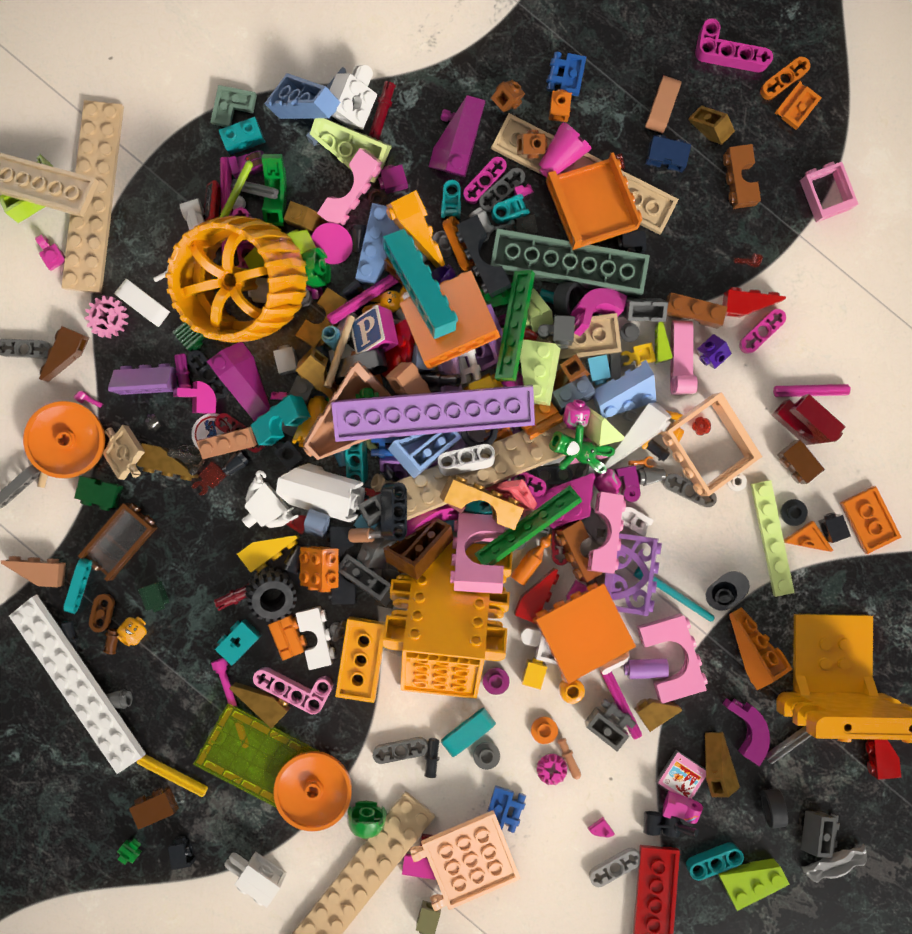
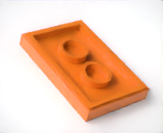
[840,486,902,554]

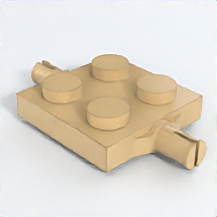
[103,425,145,480]

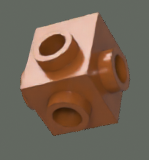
[491,80,525,112]
[517,130,548,159]

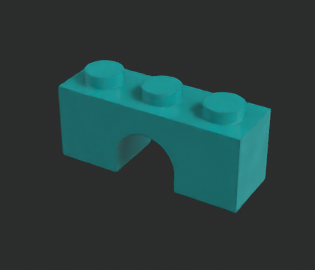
[251,395,311,446]

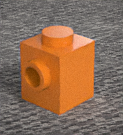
[549,89,572,122]

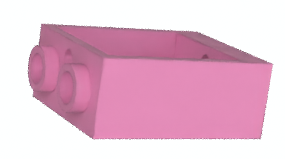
[800,162,858,223]

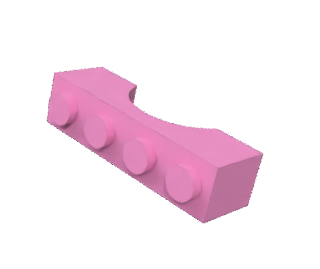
[317,148,383,226]
[587,492,626,574]

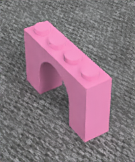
[450,513,505,594]
[636,613,707,703]

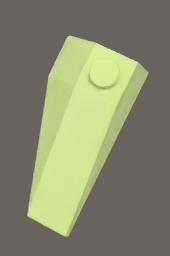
[310,118,391,183]

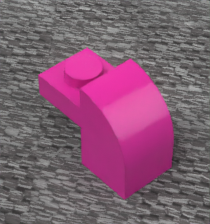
[173,381,216,414]

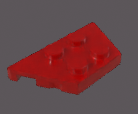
[381,319,415,377]

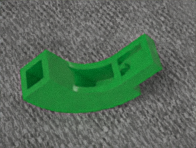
[262,154,287,226]

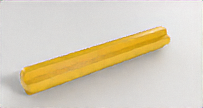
[136,755,208,797]

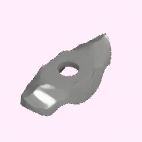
[802,844,867,883]

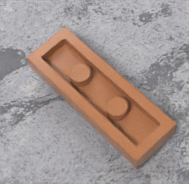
[196,427,257,459]

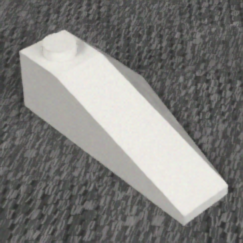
[605,403,672,468]

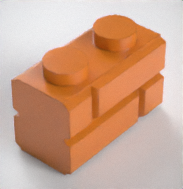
[268,614,307,661]

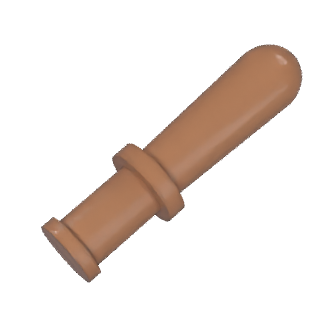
[557,738,581,780]

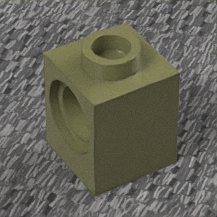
[416,900,441,934]

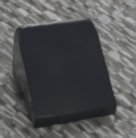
[342,279,365,301]

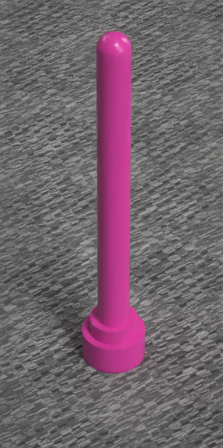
[211,658,249,748]

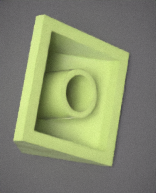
[583,407,625,446]

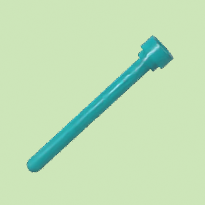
[633,566,715,622]

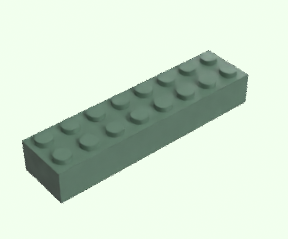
[491,229,650,298]

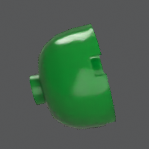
[301,247,331,287]
[347,800,386,839]

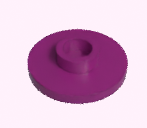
[483,667,510,695]

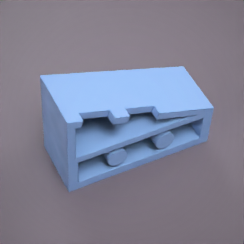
[593,360,656,418]
[388,432,462,479]

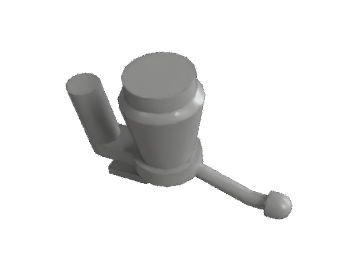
[469,207,515,243]

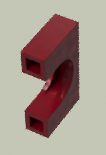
[771,394,846,445]

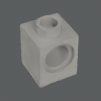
[273,345,298,375]

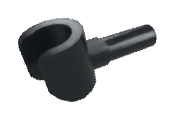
[380,465,400,482]

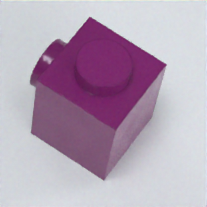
[378,164,408,194]

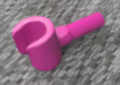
[74,391,102,408]

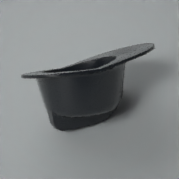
[705,571,750,611]

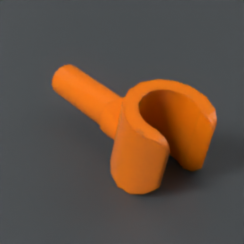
[628,456,654,468]

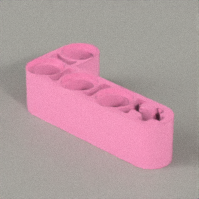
[670,320,698,395]
[253,667,333,714]

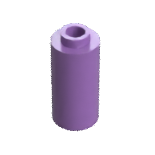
[624,658,669,679]

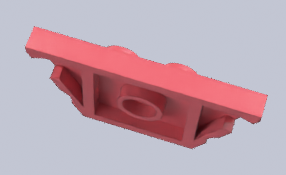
[484,479,537,511]

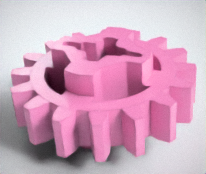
[84,296,129,338]

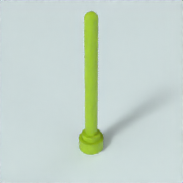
[220,161,253,217]

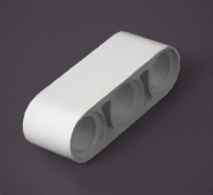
[114,279,170,327]
[438,444,495,476]

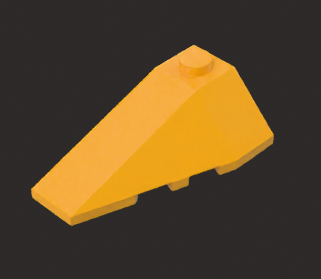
[386,190,445,268]

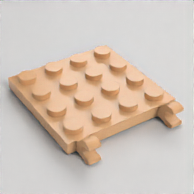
[410,810,520,911]

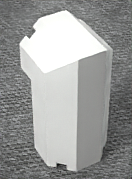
[276,463,365,522]

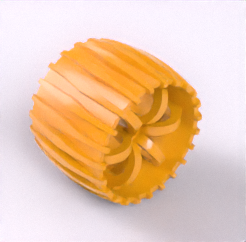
[165,216,308,342]

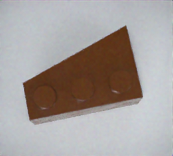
[383,517,453,580]

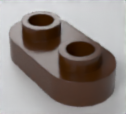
[89,593,115,632]

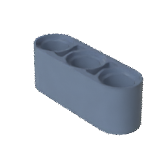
[304,508,330,540]

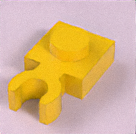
[621,342,656,366]

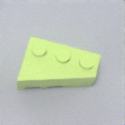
[520,340,560,406]

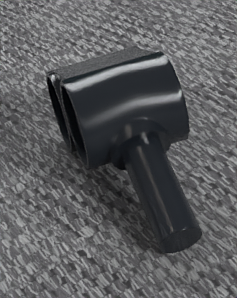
[643,811,699,837]

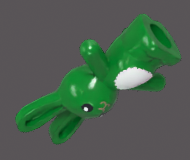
[549,424,615,474]

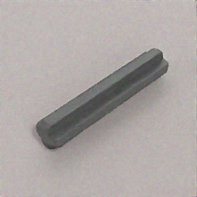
[231,179,279,199]
[765,726,812,764]

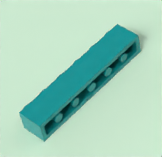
[383,229,458,339]

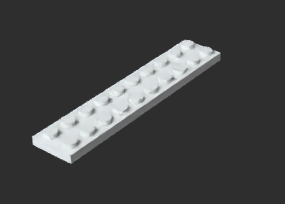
[9,595,146,774]

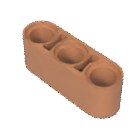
[645,75,682,134]

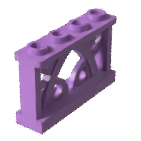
[604,533,662,616]

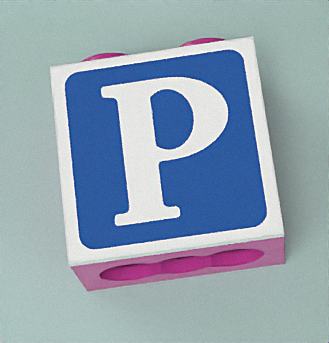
[351,305,398,354]

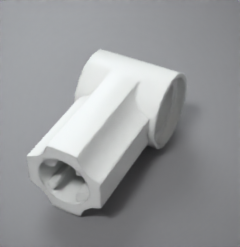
[180,198,205,230]

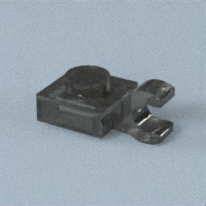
[503,214,539,235]

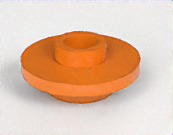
[531,717,558,744]

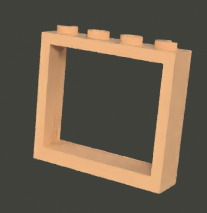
[660,392,762,496]

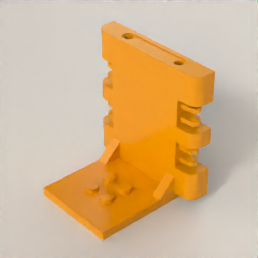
[383,541,513,699]
[776,614,912,743]

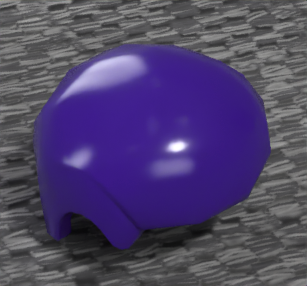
[431,264,456,285]

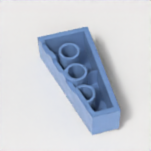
[264,73,341,119]
[355,203,400,286]

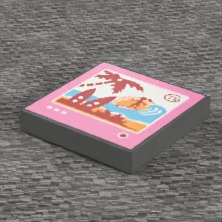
[655,749,706,799]

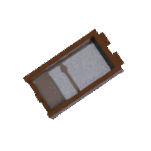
[78,503,158,581]

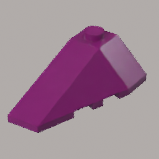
[429,95,485,177]
[207,342,271,422]

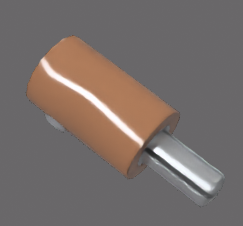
[348,528,383,543]

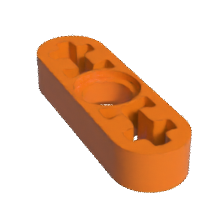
[760,57,810,100]
[443,216,475,271]

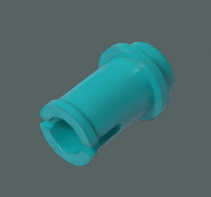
[540,288,554,304]

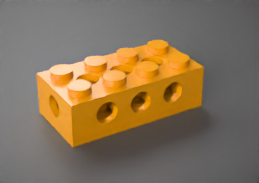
[335,617,385,703]

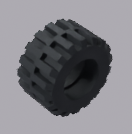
[245,568,297,622]

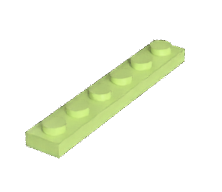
[750,480,794,597]

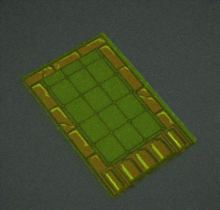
[193,703,319,808]

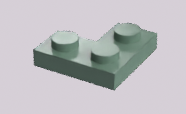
[211,85,257,127]

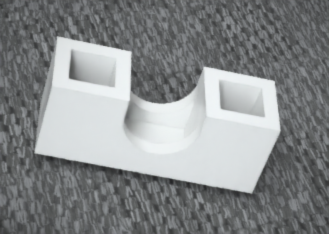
[296,606,336,670]

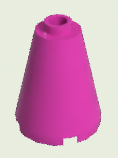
[539,122,592,178]

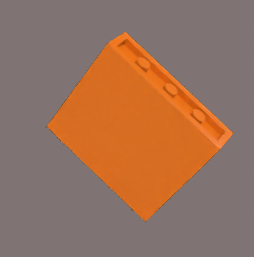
[546,152,642,250]
[400,271,500,370]
[532,582,636,684]

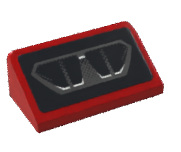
[204,180,221,221]

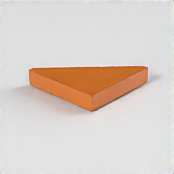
[784,521,833,552]

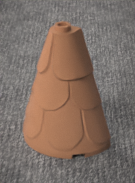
[303,361,391,460]

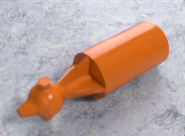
[510,534,552,586]

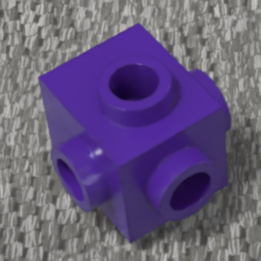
[697,334,732,369]

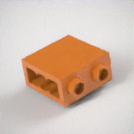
[299,546,338,592]

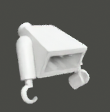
[242,470,298,528]

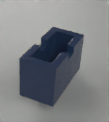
[646,135,691,172]

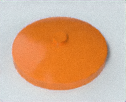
[23,401,105,478]
[274,751,352,831]

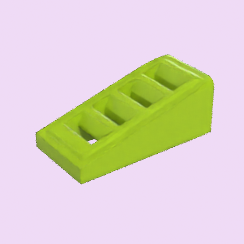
[655,322,673,364]

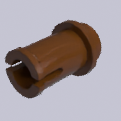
[103,628,118,654]

